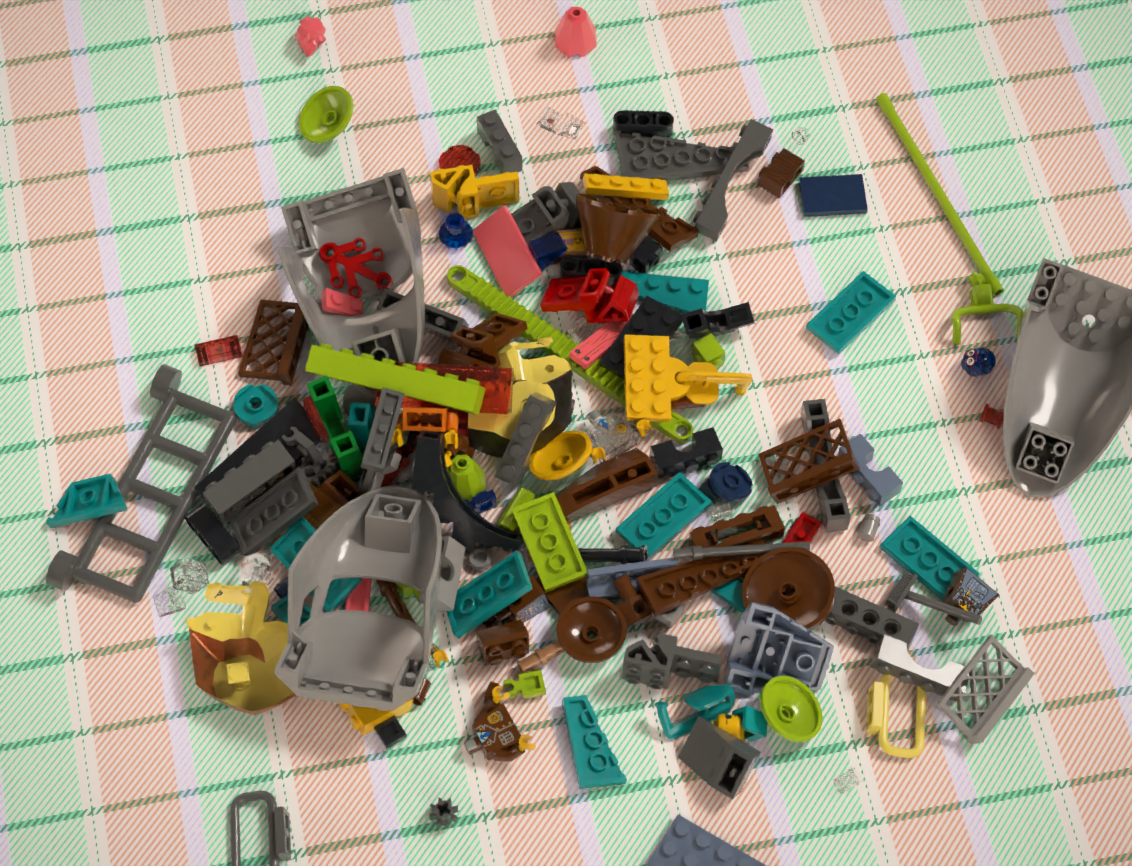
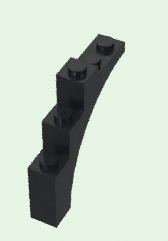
[411,430,523,553]

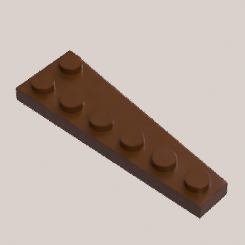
[580,166,700,252]
[636,539,766,617]

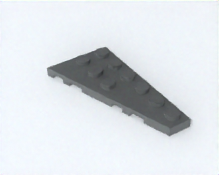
[613,130,749,181]

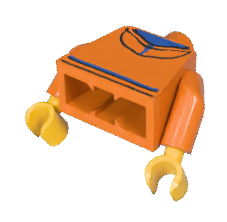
[391,407,458,449]

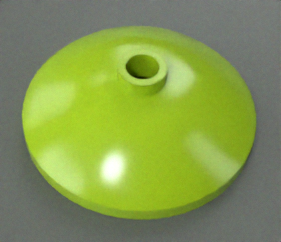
[299,86,354,143]
[760,676,823,743]

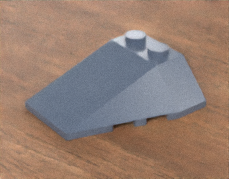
[724,602,834,695]

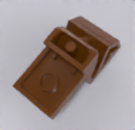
[437,313,528,382]

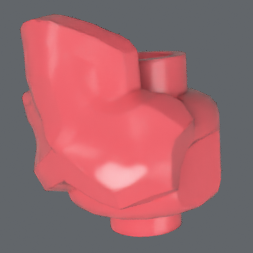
[294,16,326,57]

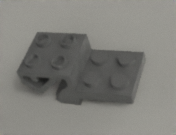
[511,182,581,250]
[622,633,722,690]

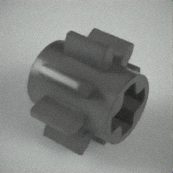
[429,797,459,829]

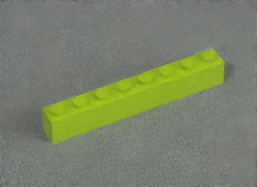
[305,343,486,415]

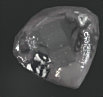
[239,552,274,586]

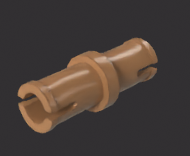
[517,639,565,673]

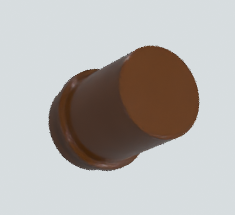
[412,678,431,706]

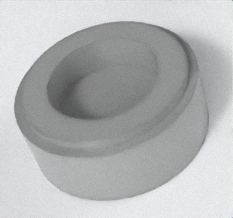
[469,548,492,572]

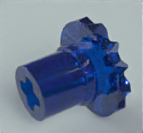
[439,213,473,250]

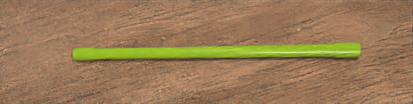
[876,93,1004,297]

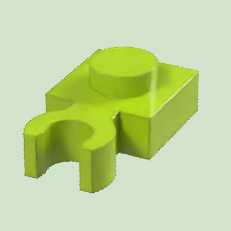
[503,670,546,699]

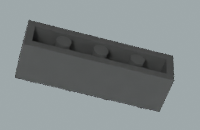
[377,289,469,342]

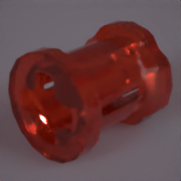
[979,403,1004,430]

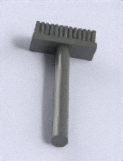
[885,571,982,625]

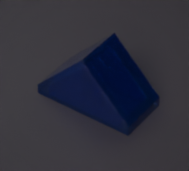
[528,232,568,272]

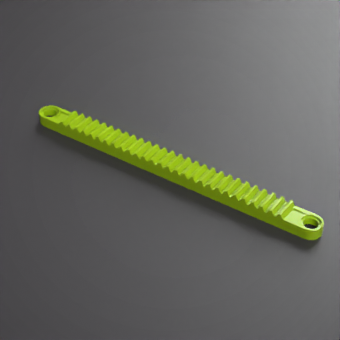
[447,265,693,444]

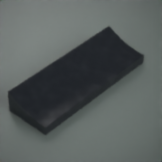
[194,397,327,525]

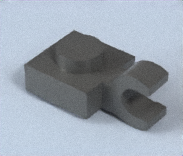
[282,426,321,461]

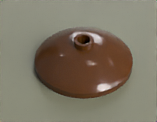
[556,597,627,663]

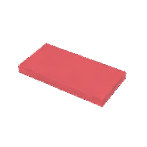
[472,205,542,298]

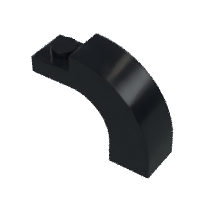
[681,302,755,339]

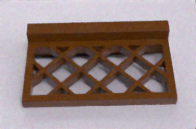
[238,299,309,386]
[758,419,860,504]

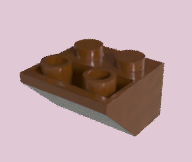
[308,470,365,525]
[476,620,529,666]

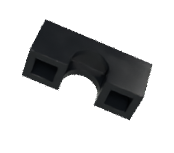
[649,427,723,479]

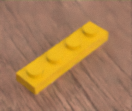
[582,174,669,200]

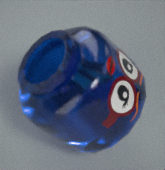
[961,346,996,377]

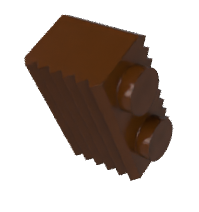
[759,148,805,198]

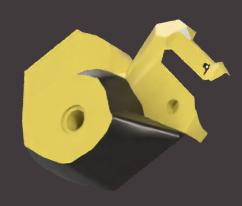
[468,337,573,458]

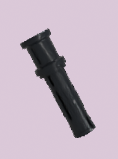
[578,545,648,565]

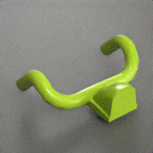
[951,284,1024,345]

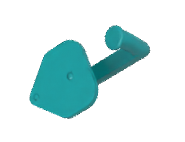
[654,684,736,740]

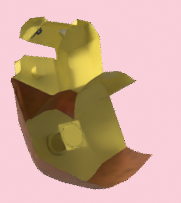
[186,581,297,716]

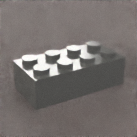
[203,440,296,525]

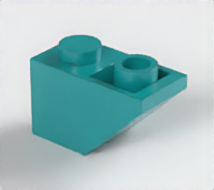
[348,403,377,453]

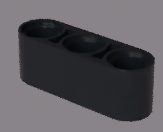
[613,110,674,138]
[560,257,623,287]
[184,503,241,565]

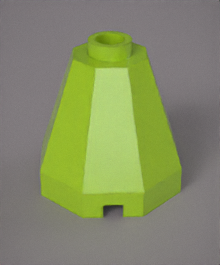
[447,455,486,506]

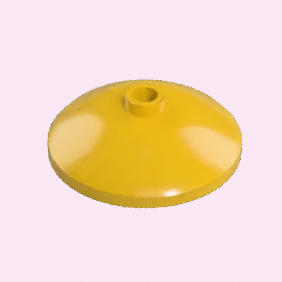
[529,430,592,481]

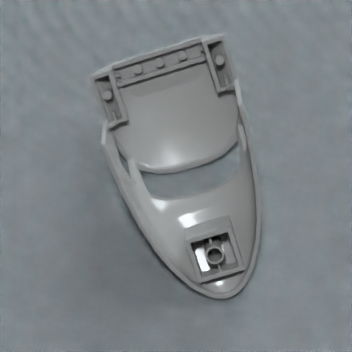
[277,168,425,399]
[275,485,442,711]

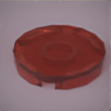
[439,145,481,177]

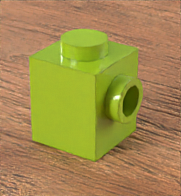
[692,333,726,370]

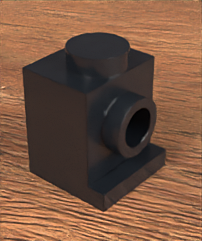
[630,238,663,274]

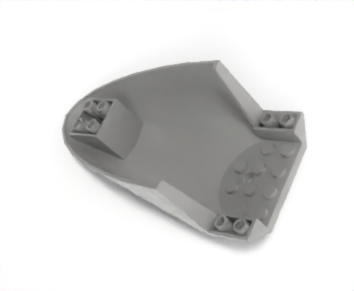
[1003,258,1132,497]

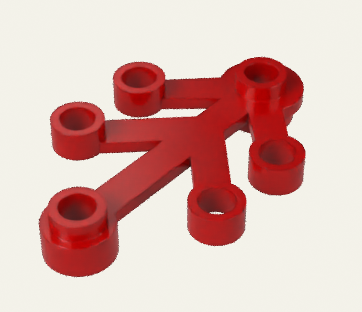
[319,238,393,298]

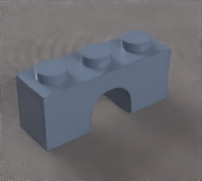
[838,434,903,507]

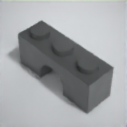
[477,109,522,174]

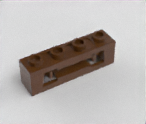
[689,505,785,548]

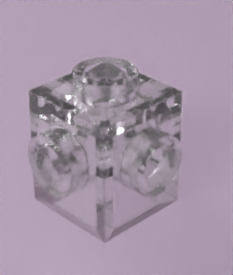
[170,558,209,594]

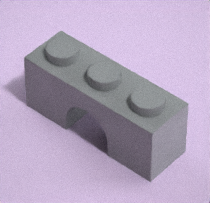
[419,536,466,613]

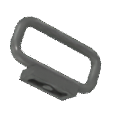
[230,790,291,866]

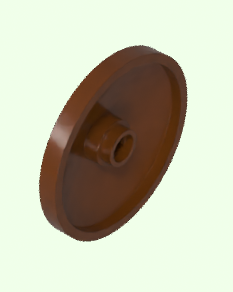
[742,547,836,631]

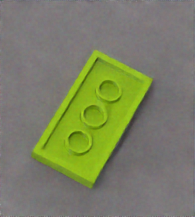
[511,492,587,593]

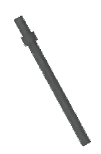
[673,542,810,560]

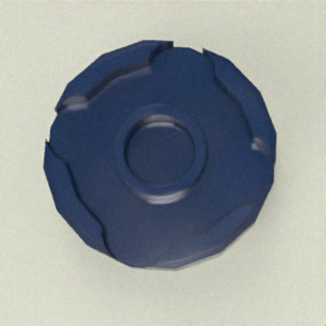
[709,462,753,503]

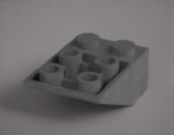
[678,716,761,799]

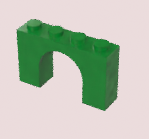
[307,375,363,479]

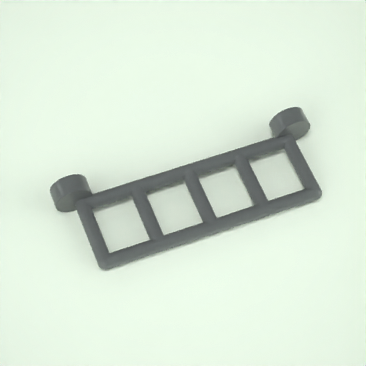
[46,364,237,603]

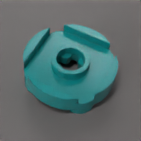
[234,384,279,429]

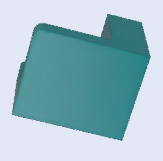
[732,706,768,742]

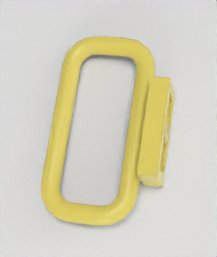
[866,675,926,758]

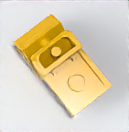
[430,165,519,219]

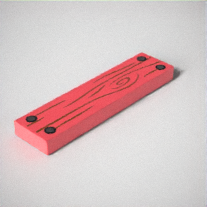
[569,313,633,370]

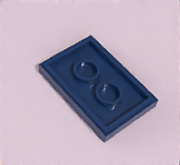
[799,174,868,217]

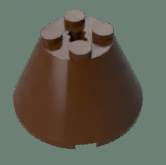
[576,193,661,264]

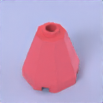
[555,7,597,57]

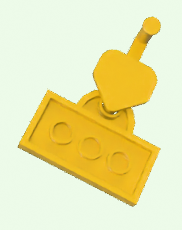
[624,335,753,422]

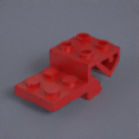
[540,268,639,324]

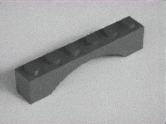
[693,119,774,242]
[800,398,851,533]

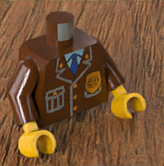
[464,686,536,762]

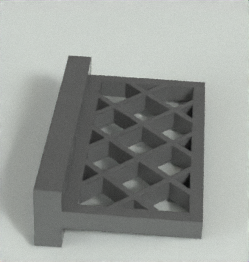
[360,387,404,493]

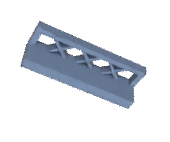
[584,558,679,600]

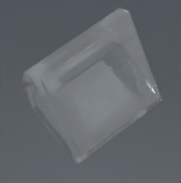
[565,316,592,344]

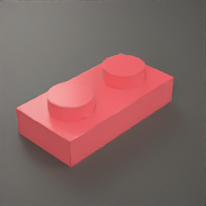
[321,288,363,317]

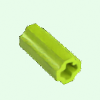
[497,487,535,532]

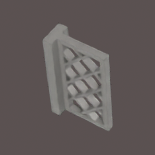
[936,635,1035,744]

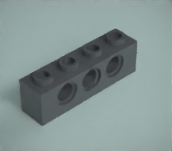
[825,586,920,650]

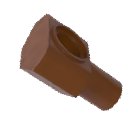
[613,574,652,626]

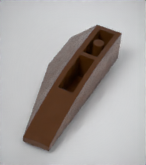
[555,448,658,524]

